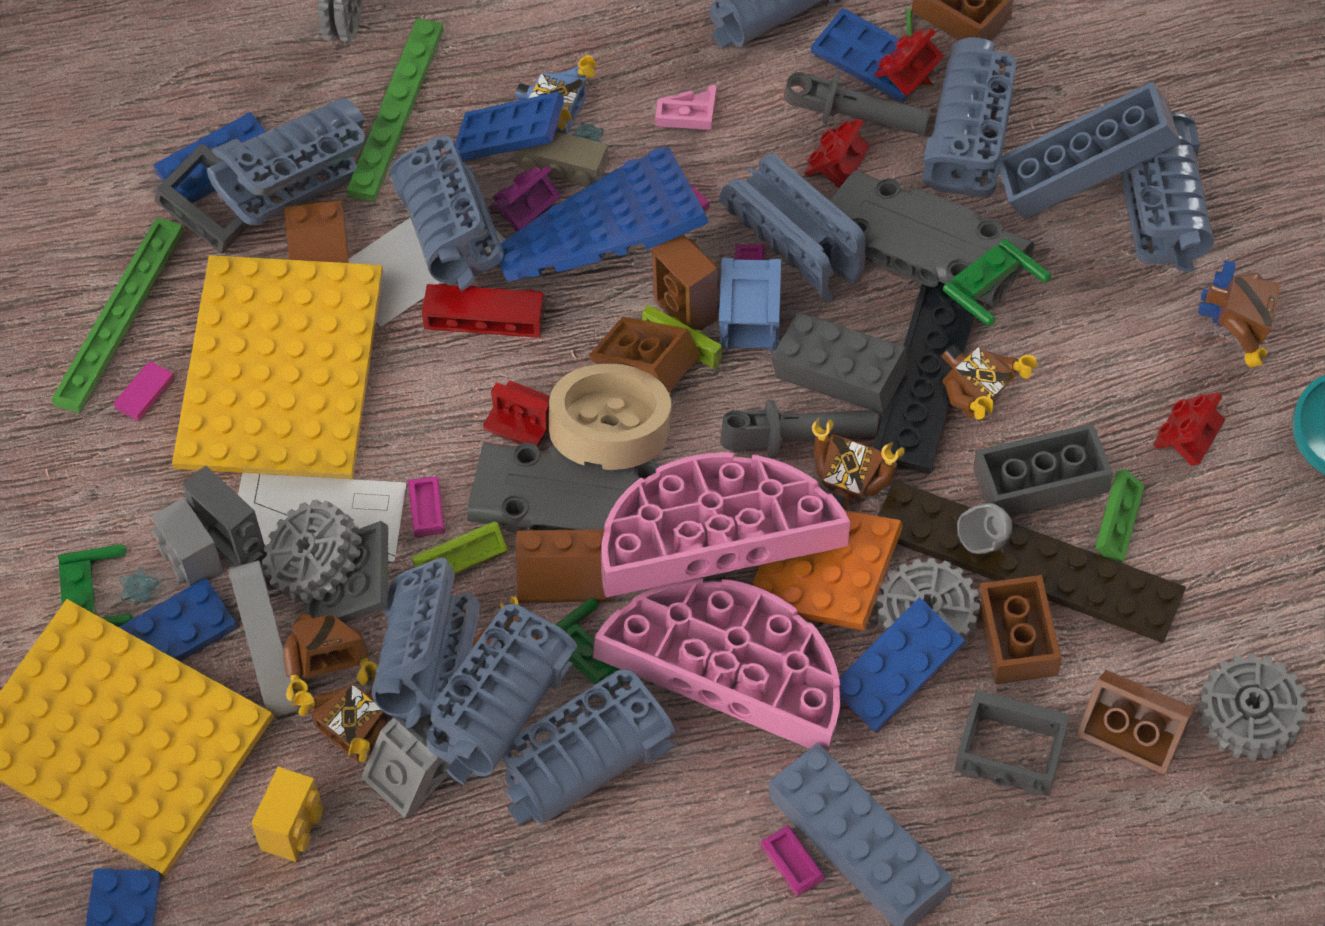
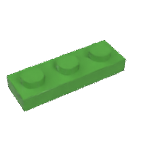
[1095,469,1145,563]

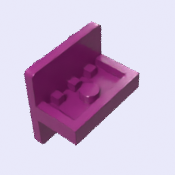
[488,166,561,231]

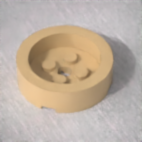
[549,364,671,470]

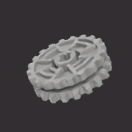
[317,0,363,42]
[262,500,362,603]
[877,558,980,654]
[1198,654,1308,761]

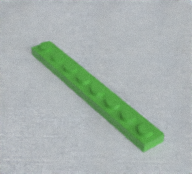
[347,18,444,202]
[51,217,184,414]

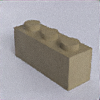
[516,131,609,186]

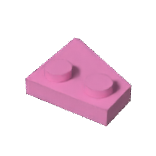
[655,85,717,130]

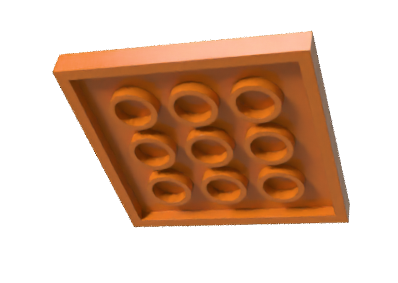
[752,510,903,631]

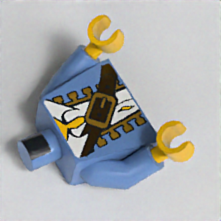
[516,55,598,134]

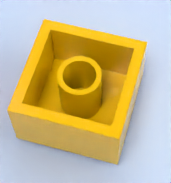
[251,767,324,862]

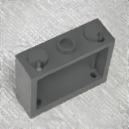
[155,143,262,254]
[182,465,267,567]
[955,689,1070,796]

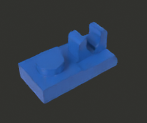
[1198,260,1236,327]

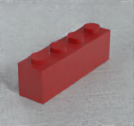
[422,283,545,338]

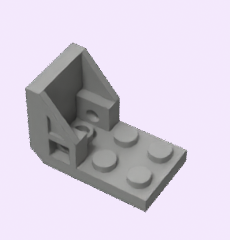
[361,711,452,818]

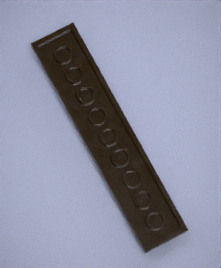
[878,480,1186,643]

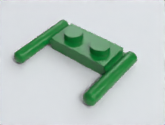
[943,239,1052,326]
[58,544,133,627]
[555,598,624,693]

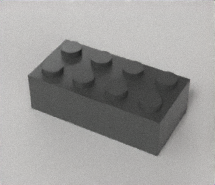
[771,312,909,414]
[973,423,1113,516]

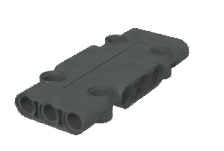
[830,170,1035,306]
[467,442,659,533]

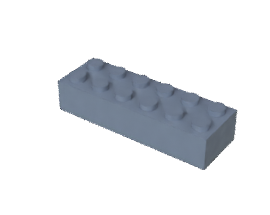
[998,81,1181,219]
[769,742,953,926]

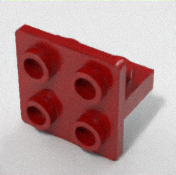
[874,28,944,96]
[804,118,870,189]
[483,381,550,447]
[1153,392,1226,466]

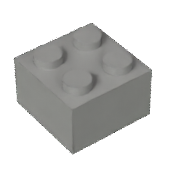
[151,498,224,587]

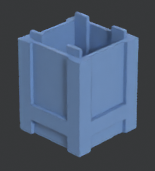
[719,258,781,353]

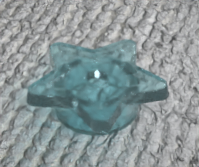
[572,123,604,143]
[119,567,159,603]

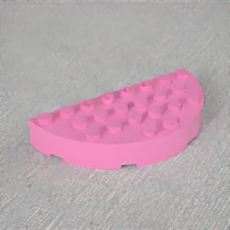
[601,452,850,597]
[593,578,840,752]

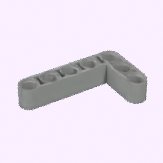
[228,561,299,717]

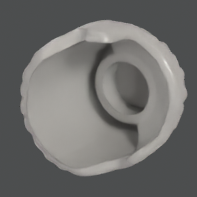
[957,503,1012,554]

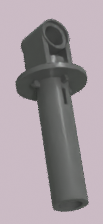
[784,71,930,135]
[720,400,878,458]

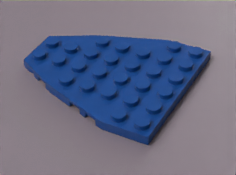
[500,146,709,282]

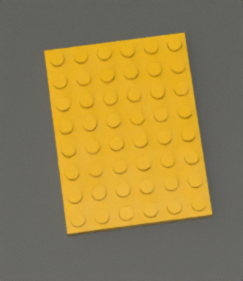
[172,255,383,479]
[0,599,274,877]

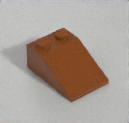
[284,200,349,263]
[589,316,701,393]

